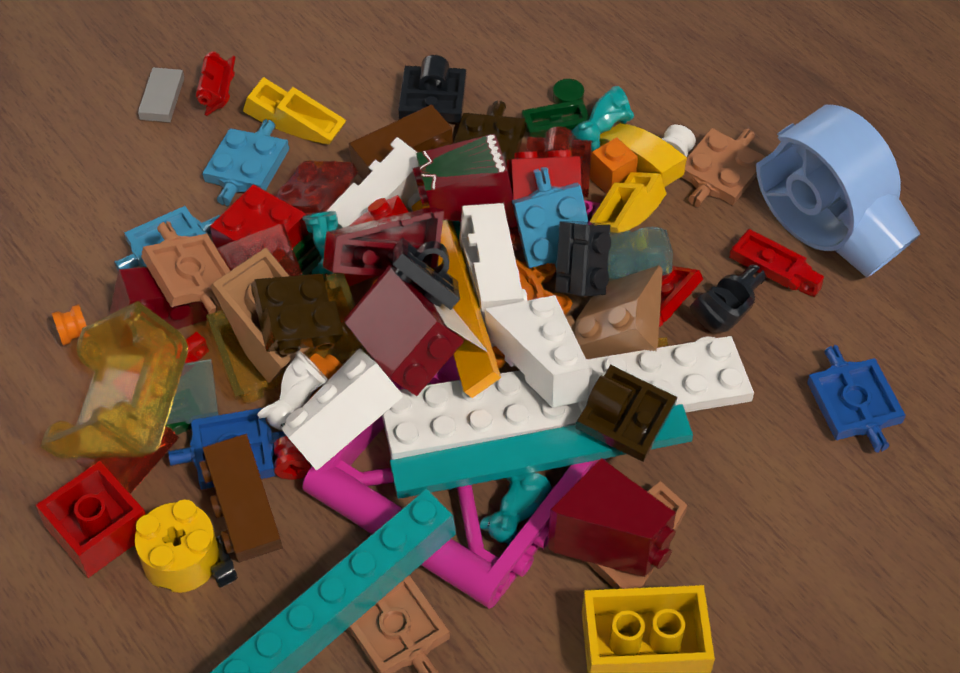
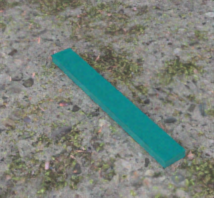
[390,404,693,499]

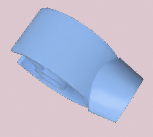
[756,105,921,278]

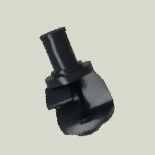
[690,264,766,333]

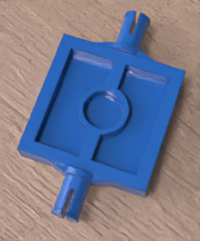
[807,345,906,453]
[168,407,286,490]

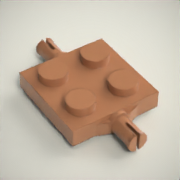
[681,128,766,207]
[141,221,230,317]
[348,575,450,673]

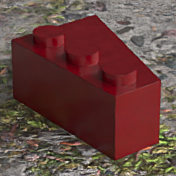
[323,207,444,276]

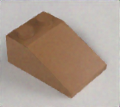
[211,248,314,383]
[575,265,663,359]

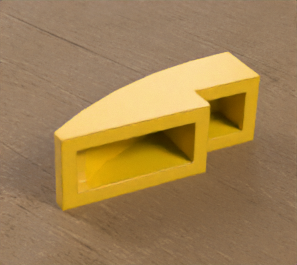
[243,77,346,145]
[599,123,687,187]
[590,172,667,233]

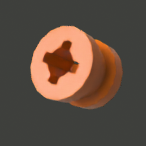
[51,304,90,346]

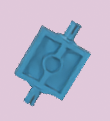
[202,119,290,206]
[512,167,588,272]
[114,206,220,270]

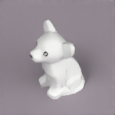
[257,351,329,430]

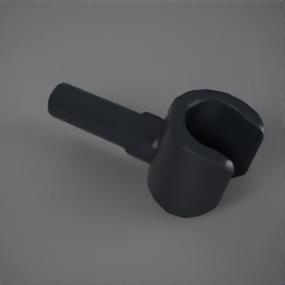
[211,535,238,588]

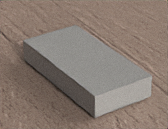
[138,67,185,122]

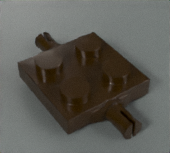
[454,101,526,167]

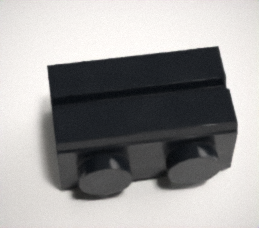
[555,221,612,296]

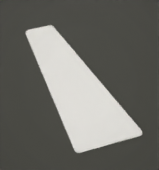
[434,304,487,352]

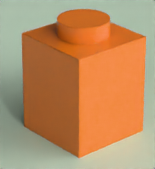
[589,137,638,194]

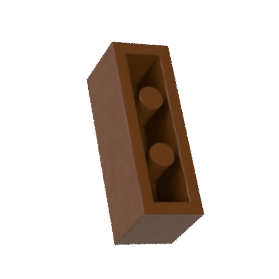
[349,105,453,181]
[199,433,283,563]

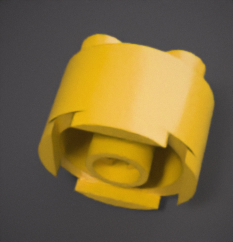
[135,499,219,593]

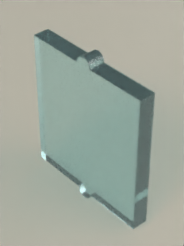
[152,359,219,426]

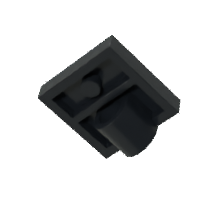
[398,55,467,123]
[393,237,460,310]

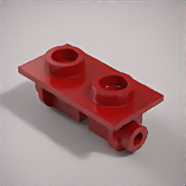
[196,51,236,116]

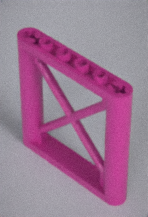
[303,355,607,609]

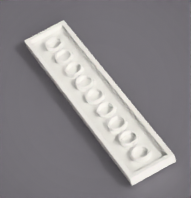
[382,336,754,460]

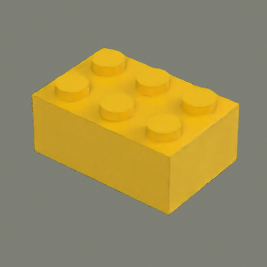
[582,585,715,673]

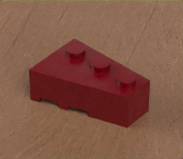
[109,267,225,347]

